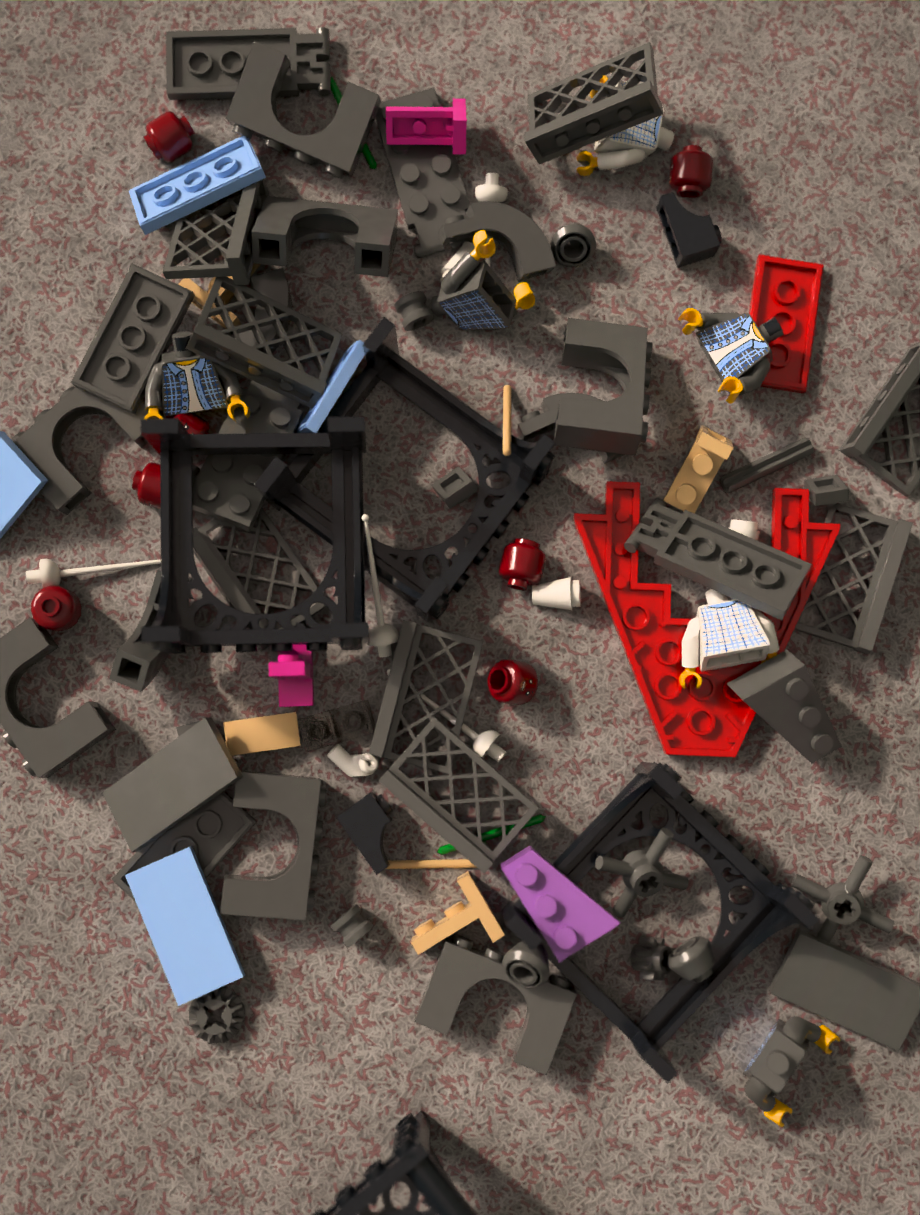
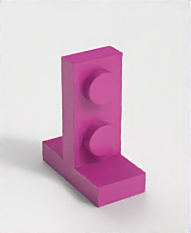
[386,98,467,155]
[269,644,314,707]

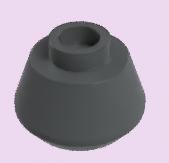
[551,222,596,267]
[668,936,715,983]
[502,941,550,988]

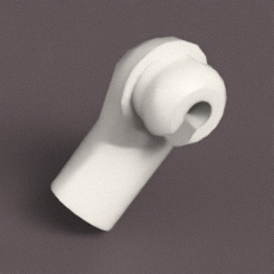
[327,744,379,777]

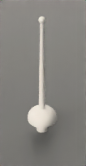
[475,173,508,266]
[362,514,400,657]
[26,559,161,588]
[387,669,506,763]

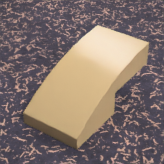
[223,712,301,756]

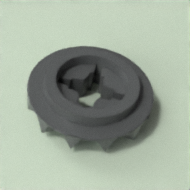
[188,987,245,1044]

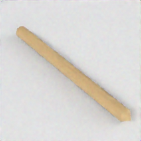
[503,385,512,456]
[385,859,477,869]

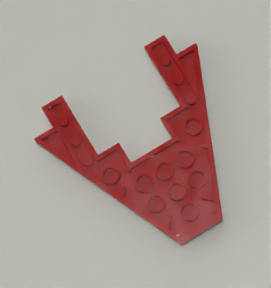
[573,481,840,757]

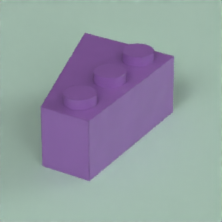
[500,846,621,963]

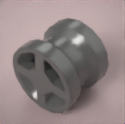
[394,291,435,331]
[330,903,374,948]

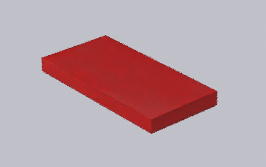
[749,254,824,394]

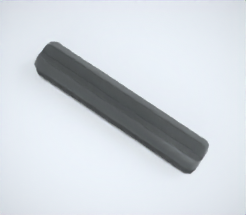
[720,437,814,493]

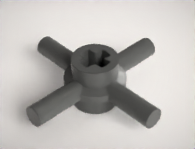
[595,828,689,918]
[791,855,894,943]

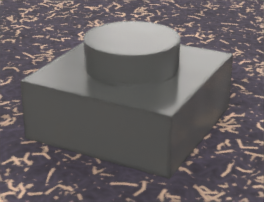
[432,466,478,509]
[804,475,849,507]

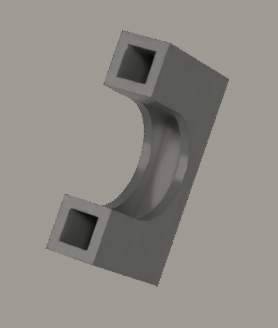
[226,40,381,179]
[252,196,398,277]
[554,318,652,456]
[11,387,149,515]
[0,617,116,779]
[220,770,326,921]
[415,934,577,1075]

